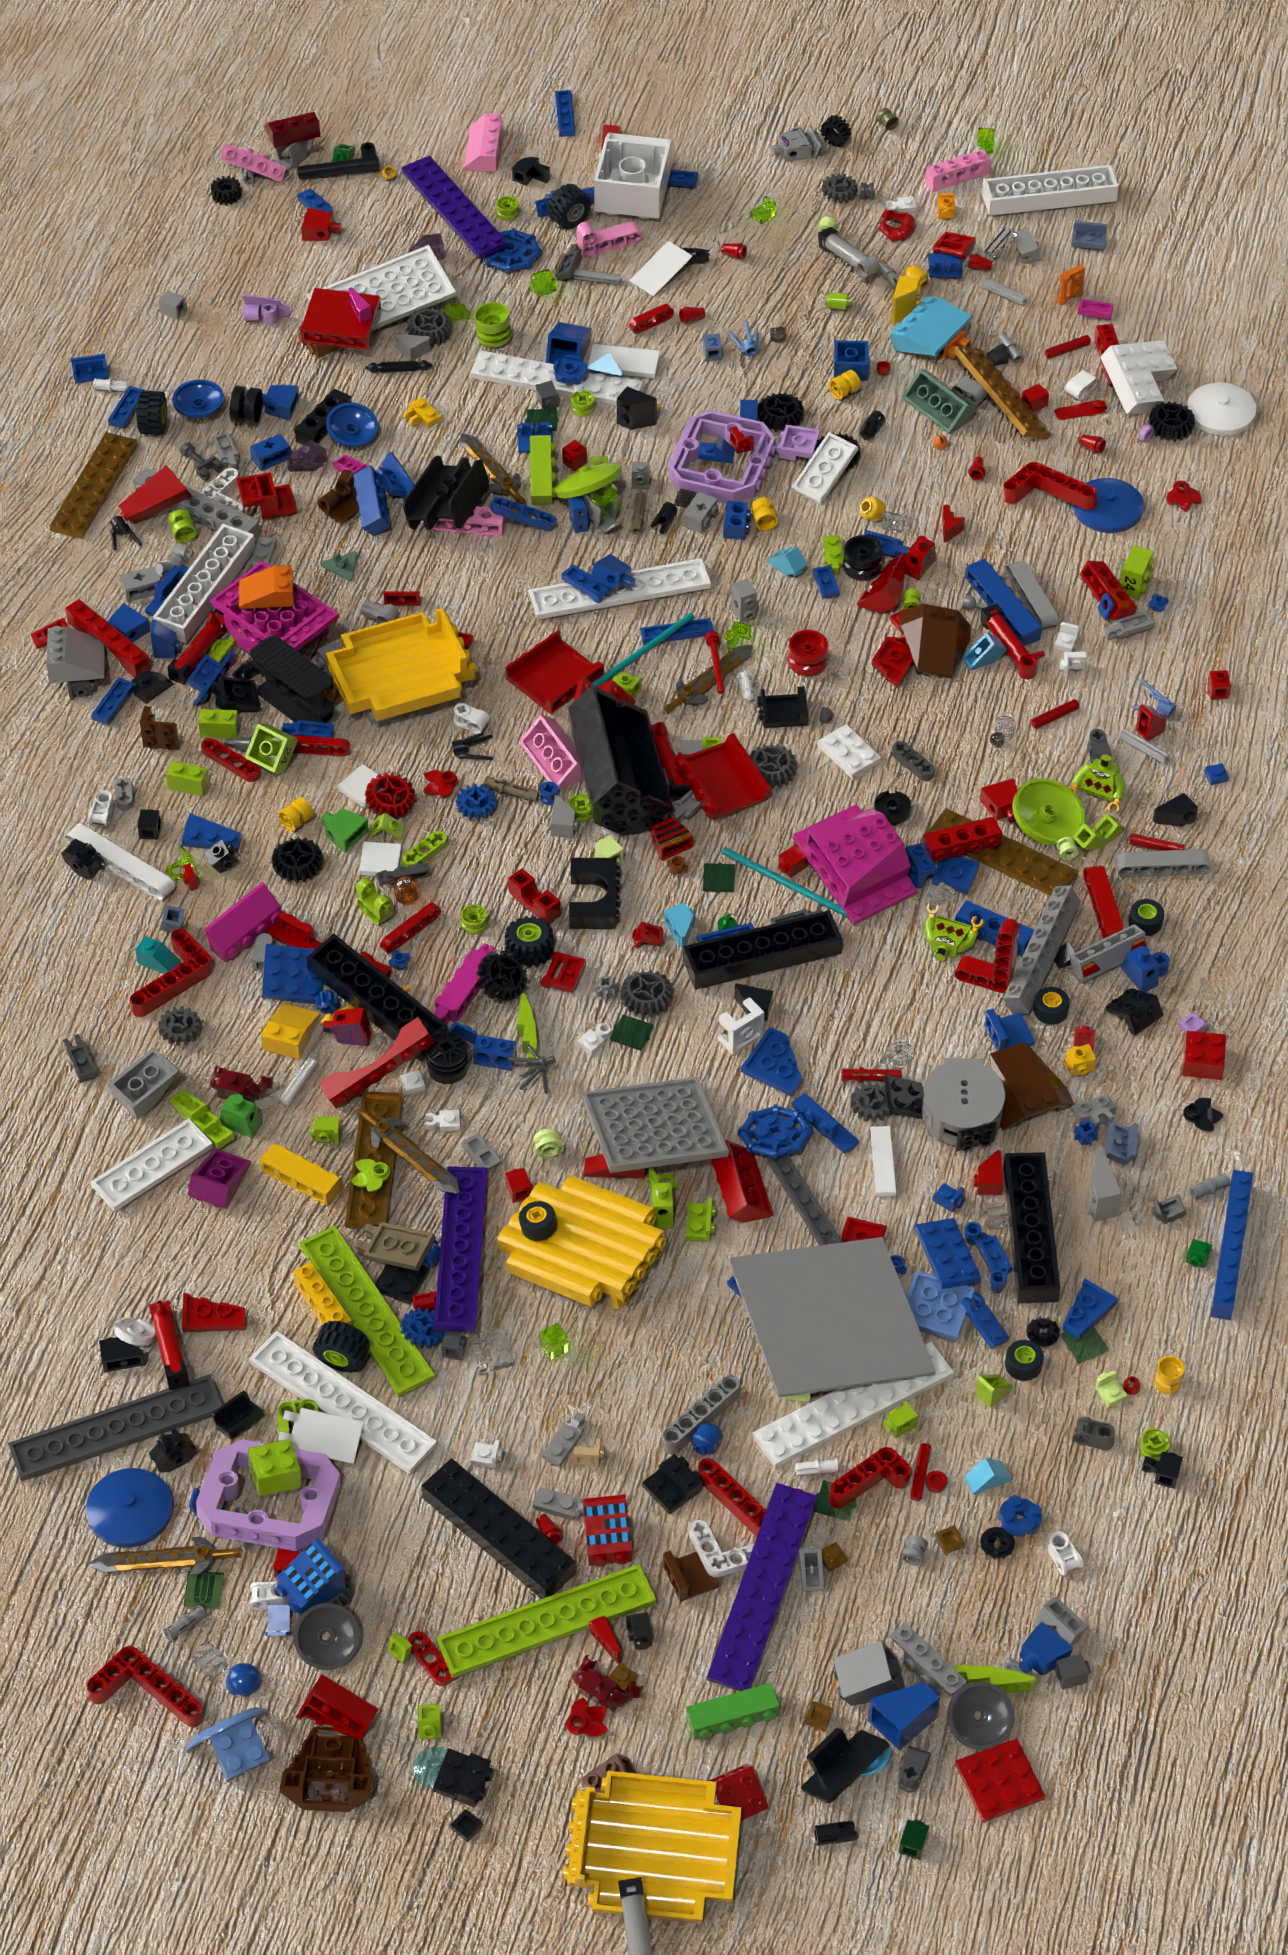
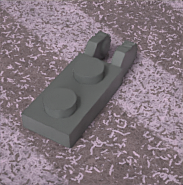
[63,1034,99,1083]

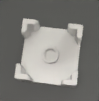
[718,997,764,1055]

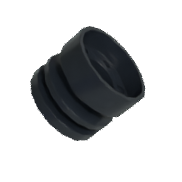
[426,1031,468,1084]

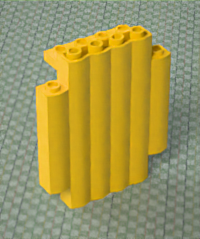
[326,608,477,721]
[497,1175,666,1311]
[563,1771,741,1924]

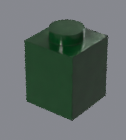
[899,1819,929,1860]

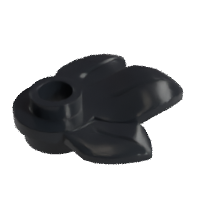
[1183,1098,1223,1132]

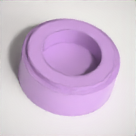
[1139,424,1154,442]

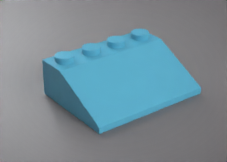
[890,296,972,356]

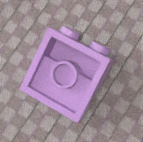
[776,425,820,461]

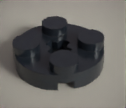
[874,791,911,826]

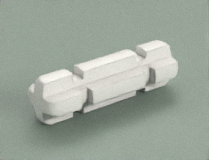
[739,670,754,702]

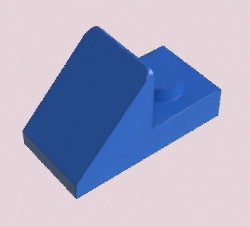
[698,435,735,463]

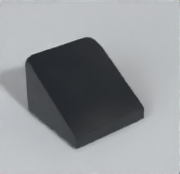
[986,343,1009,366]
[1054,942,1076,969]

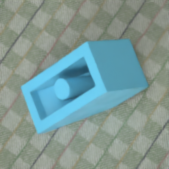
[767,546,808,576]
[664,902,695,949]

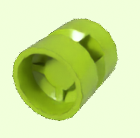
[168,509,196,543]

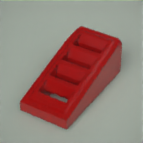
[31,618,69,649]
[589,1615,622,1664]

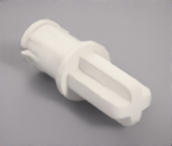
[93,378,128,392]
[795,1459,838,1476]

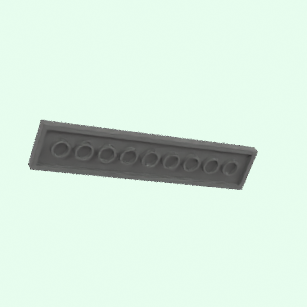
[8,1374,222,1481]

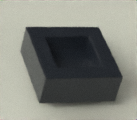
[450,1809,483,1842]

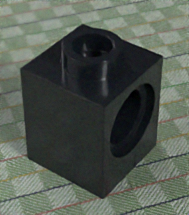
[137,809,161,840]

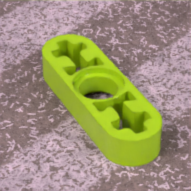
[402,831,447,868]

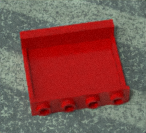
[301,288,381,350]
[506,630,604,714]
[674,733,772,820]

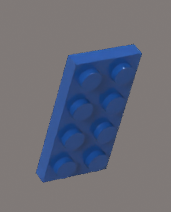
[915,1218,981,1289]

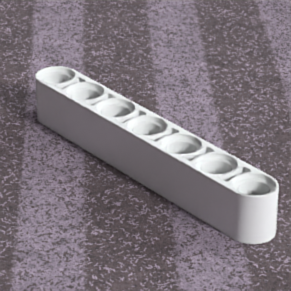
[65,823,176,901]

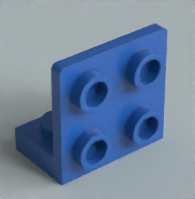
[984,1009,1035,1051]

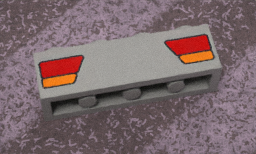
[1069,924,1147,982]

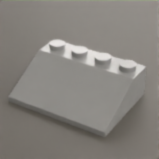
[47,626,105,683]

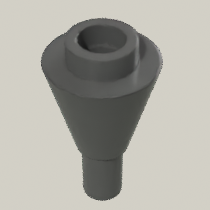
[224,736,252,752]

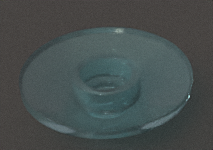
[413,1747,447,1789]

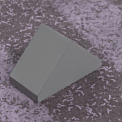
[396,334,431,361]
[798,1546,824,1592]

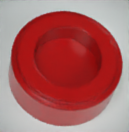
[925,1471,947,1493]

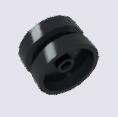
[229,385,263,426]
[843,535,883,580]

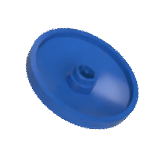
[1073,478,1144,533]
[86,1468,173,1548]

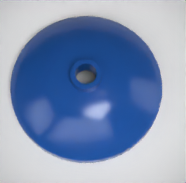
[172,380,224,418]
[326,403,378,447]

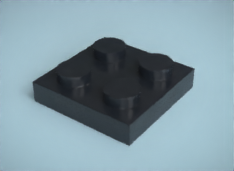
[884,1075,924,1119]
[375,1264,429,1305]

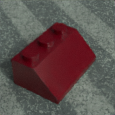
[264,112,321,148]

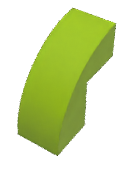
[1072,813,1125,850]

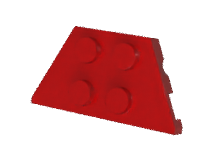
[872,637,913,687]

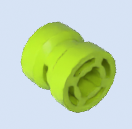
[903,589,921,610]

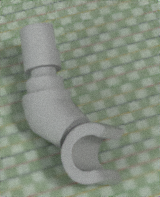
[155,543,194,575]

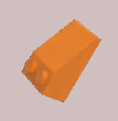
[239,565,294,609]

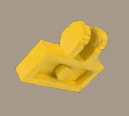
[403,397,442,428]

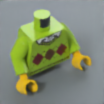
[1069,755,1125,813]
[924,903,984,961]

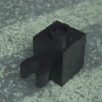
[1142,1451,1183,1489]

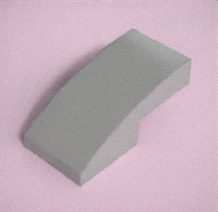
[461,1133,501,1170]

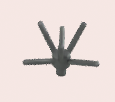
[508,1044,556,1094]

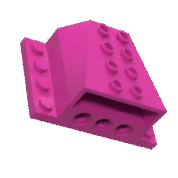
[210,561,339,654]
[792,804,918,926]

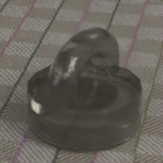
[770,327,787,343]

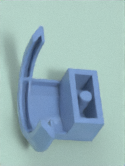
[185,1707,270,1782]

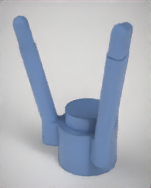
[728,320,759,356]
[1132,679,1176,717]

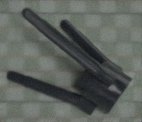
[110,516,142,550]
[452,732,493,760]

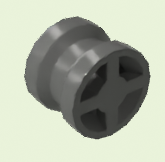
[860,182,874,199]

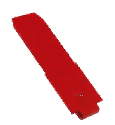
[1054,400,1107,420]

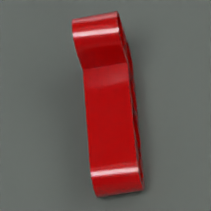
[828,1447,911,1509]

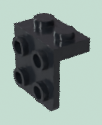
[1105,988,1163,1035]

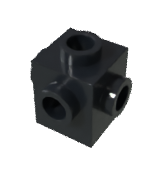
[204,840,238,874]

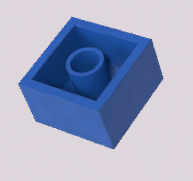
[834,340,869,380]

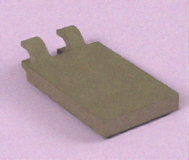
[354,1222,436,1271]

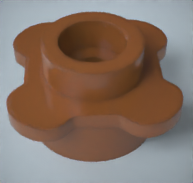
[667,856,688,875]

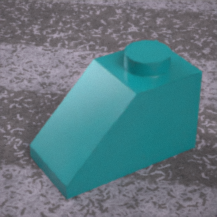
[135,936,181,974]

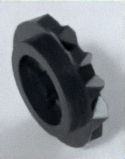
[1026,1316,1060,1347]
[980,1527,1015,1560]

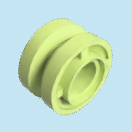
[533,1129,564,1158]

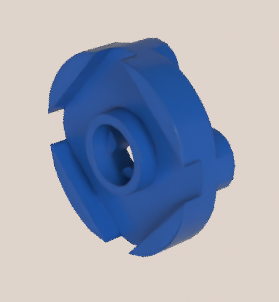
[553,355,588,385]
[998,1495,1042,1537]

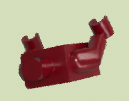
[210,1065,273,1103]
[573,1655,643,1713]

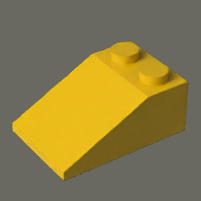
[261,1003,321,1060]

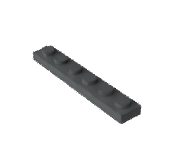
[768,1154,843,1246]

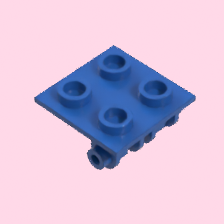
[928,254,963,278]
[517,422,553,453]

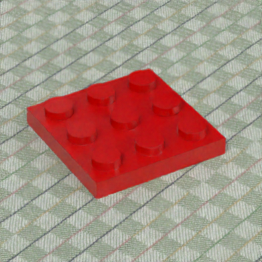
[955,1738,1046,1823]

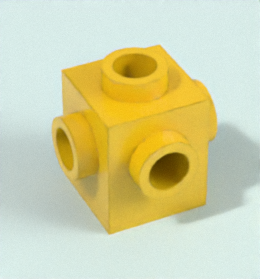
[1064,1044,1096,1076]

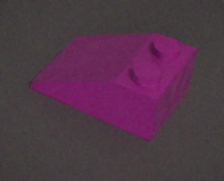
[188,1148,251,1208]

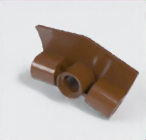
[318,469,360,523]

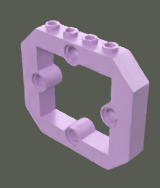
[668,410,777,504]
[196,1439,340,1551]

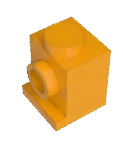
[937,193,955,219]

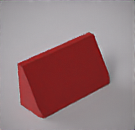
[383,591,421,606]

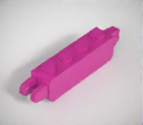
[434,943,495,1024]

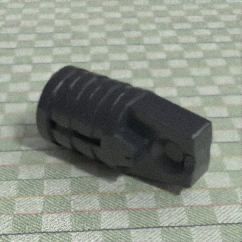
[680,247,709,263]
[859,410,885,440]
[232,657,259,679]

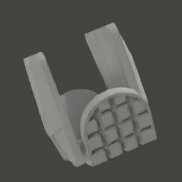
[271,139,313,172]
[581,487,622,534]

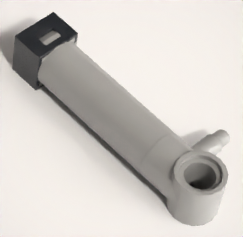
[818,227,880,283]
[618,1877,653,1955]

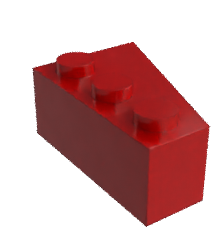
[295,1674,378,1739]

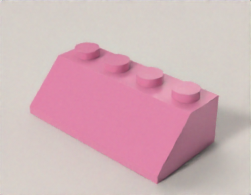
[464,113,503,172]
[519,715,583,790]

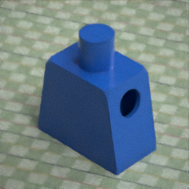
[263,385,299,421]
[590,554,636,590]
[108,603,150,642]
[1121,946,1159,992]
[1019,1621,1073,1675]

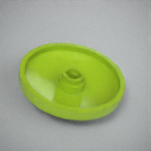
[554,463,622,498]
[1012,778,1085,846]

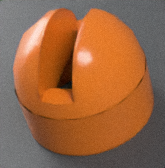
[933,434,947,450]

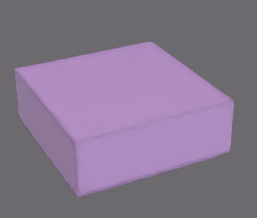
[1179,1012,1207,1032]

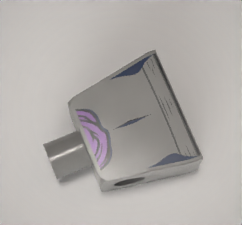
[771,127,812,161]

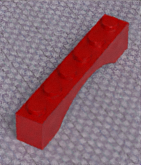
[65,599,151,678]
[319,1017,435,1108]

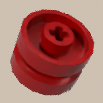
[788,630,828,676]

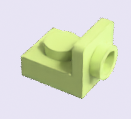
[1095,1370,1127,1408]

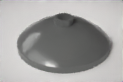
[293,1603,360,1670]
[947,1682,1014,1750]

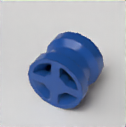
[540,781,558,805]
[1152,952,1170,977]

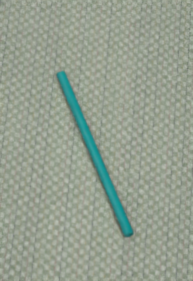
[592,612,695,687]
[722,847,848,918]

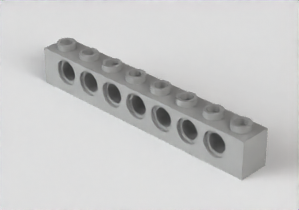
[133,467,260,539]
[1003,885,1081,1014]

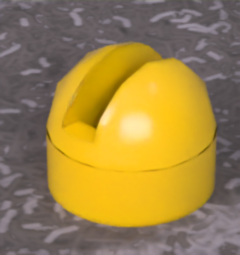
[382,166,396,180]

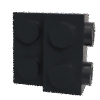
[213,676,260,714]
[642,1454,703,1515]
[432,1748,493,1807]

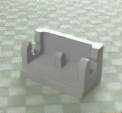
[1011,227,1040,263]

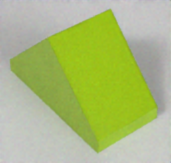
[975,1374,1013,1408]

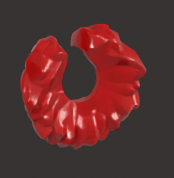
[879,210,917,242]

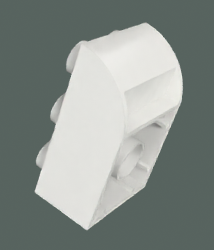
[594,133,675,219]

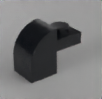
[512,157,550,186]

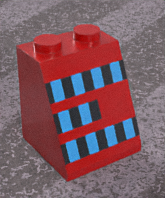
[583,1494,632,1566]

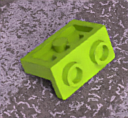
[685,1197,716,1242]

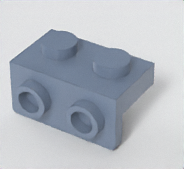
[1071,221,1107,250]
[1105,1121,1140,1165]

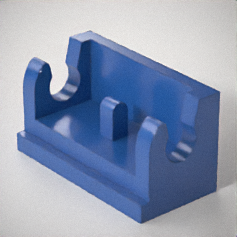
[71,354,109,384]

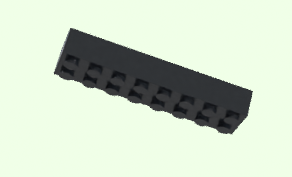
[683,910,843,990]
[307,933,448,1062]
[1003,1152,1061,1303]
[421,1458,576,1599]

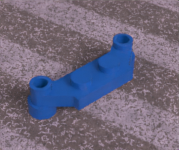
[965,1222,1013,1293]

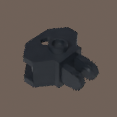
[61,838,102,880]
[149,1429,197,1473]

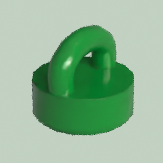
[717,913,736,931]

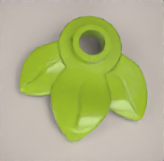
[351,1159,390,1192]

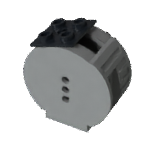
[922,1058,1005,1151]

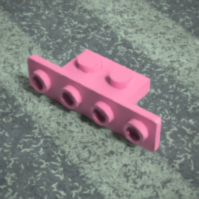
[220,144,286,182]

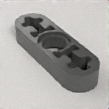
[892,741,935,781]

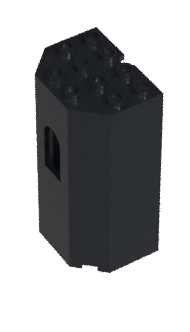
[568,685,673,836]

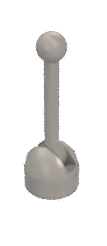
[962,594,987,609]

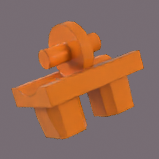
[942,330,971,360]

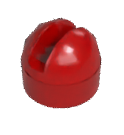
[877,361,890,376]
[1123,1376,1140,1395]

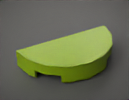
[210,637,237,664]

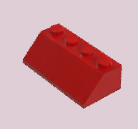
[711,1140,774,1223]

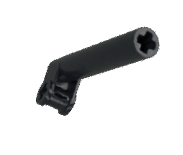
[297,142,379,179]

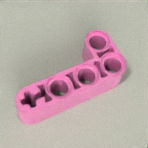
[576,222,642,257]

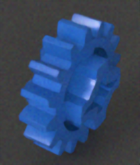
[456,783,497,820]
[400,1308,445,1348]

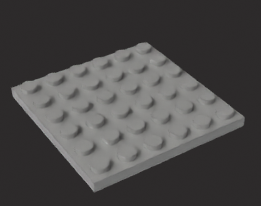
[582,1077,729,1173]

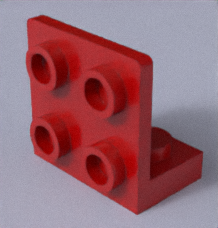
[708,1764,768,1821]

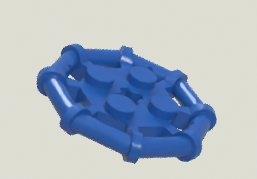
[484,228,542,273]
[738,1104,813,1160]

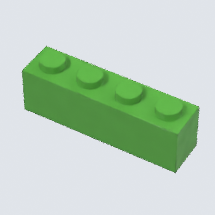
[686,1683,779,1740]

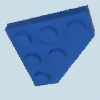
[741,1027,802,1096]

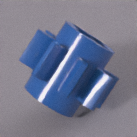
[315,990,339,1014]
[1074,1121,1098,1145]

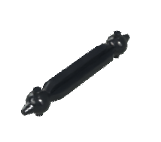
[365,360,433,373]

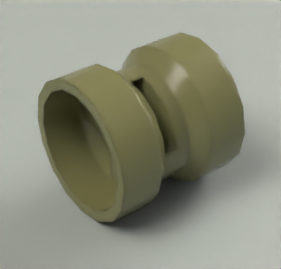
[877,108,899,130]

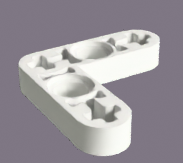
[201,468,244,513]
[689,1520,754,1578]

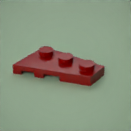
[182,1293,246,1332]

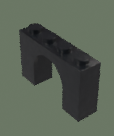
[569,858,620,929]

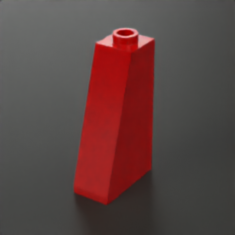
[118,465,192,524]

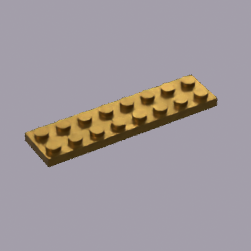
[953,346,1051,439]
[49,432,138,539]
[927,808,1078,896]
[345,1091,402,1229]

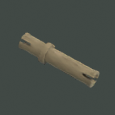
[483,776,540,802]

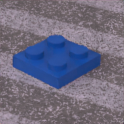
[932,856,980,894]

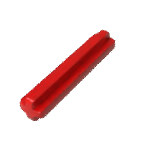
[1045,335,1091,359]
[1031,699,1080,729]
[1129,833,1185,851]
[910,1443,931,1501]

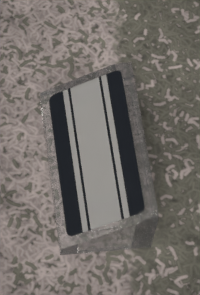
[983,227,1017,261]

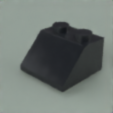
[617,386,657,430]

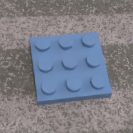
[906,1270,975,1342]

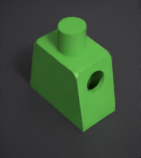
[322,808,369,853]
[220,1094,262,1139]

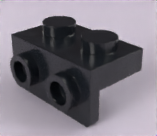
[211,1390,264,1440]

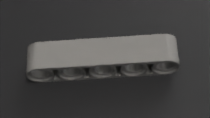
[1006,560,1058,629]
[1116,849,1211,878]
[662,1375,740,1454]

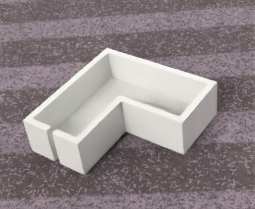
[1101,340,1177,415]

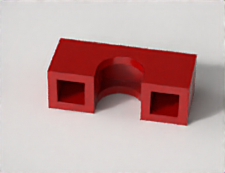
[508,868,561,923]

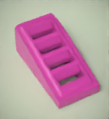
[348,287,372,323]
[332,455,367,482]

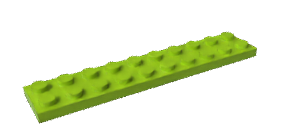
[299,1225,435,1398]
[436,1564,657,1678]

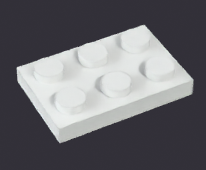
[817,724,881,779]

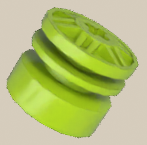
[474,302,512,348]

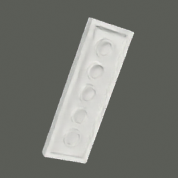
[90,1118,213,1212]

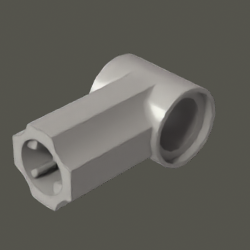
[361,600,399,624]

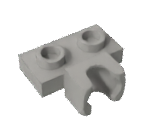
[1071,1094,1116,1133]

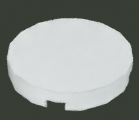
[114,1317,156,1346]

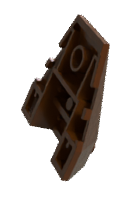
[900,604,971,678]
[989,1042,1075,1131]
[280,1727,373,1812]

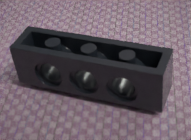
[294,389,352,449]

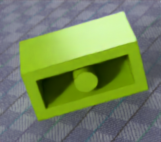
[198,709,239,739]
[166,761,209,796]

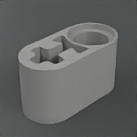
[952,377,988,406]

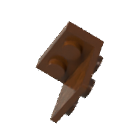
[140,706,180,750]
[663,1551,719,1602]
[582,1753,637,1793]

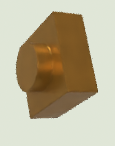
[935,1525,964,1555]
[822,1542,848,1572]
[607,1663,638,1691]
[804,1701,833,1731]

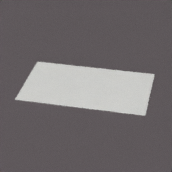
[629,241,692,296]

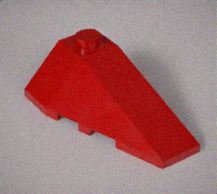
[857,553,906,613]

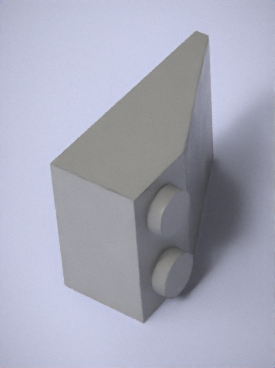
[108,1047,179,1120]
[1086,1145,1121,1222]

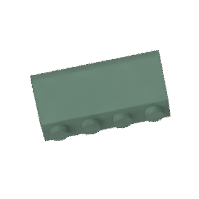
[902,368,977,434]

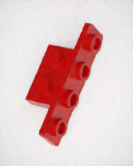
[265,911,322,949]

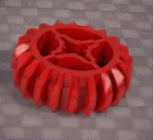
[365,772,416,819]

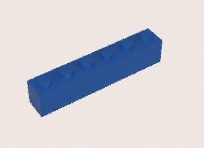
[965,558,1042,646]

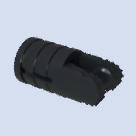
[650,502,678,534]
[814,1821,858,1846]

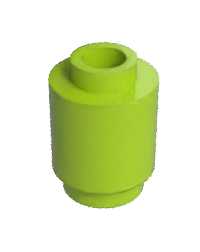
[826,292,850,310]

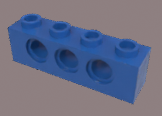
[955,900,1034,957]

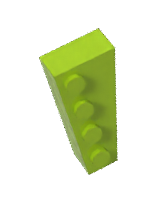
[530,435,556,505]

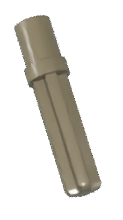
[631,491,646,535]

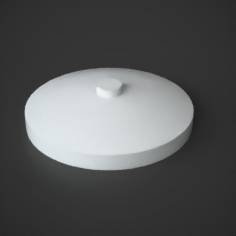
[1187,382,1256,435]

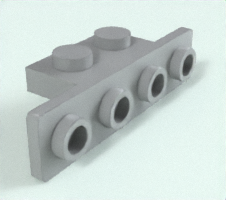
[890,1623,966,1696]

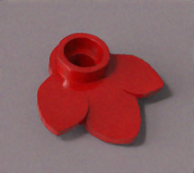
[1166,481,1202,512]
[423,770,458,798]
[566,1698,607,1737]

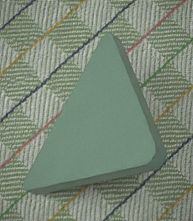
[320,551,357,581]

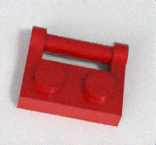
[933,232,976,259]
[540,952,586,993]

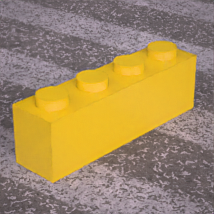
[260,1143,341,1206]

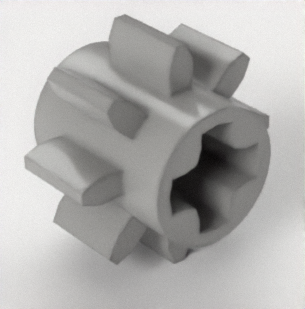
[594,975,618,1000]

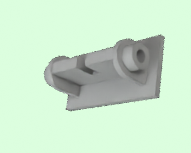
[805,125,828,158]

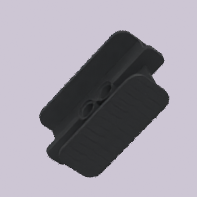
[403,456,489,529]
[250,636,334,723]

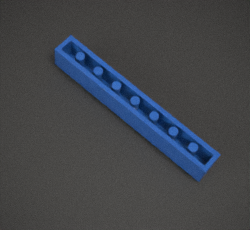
[1210,1169,1254,1320]

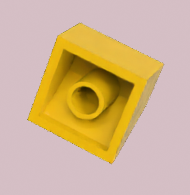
[891,276,922,323]

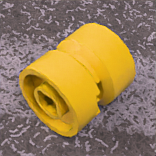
[829,370,861,400]
[751,497,778,531]
[278,797,314,832]
[1154,1355,1185,1394]

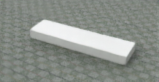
[870,1126,896,1197]

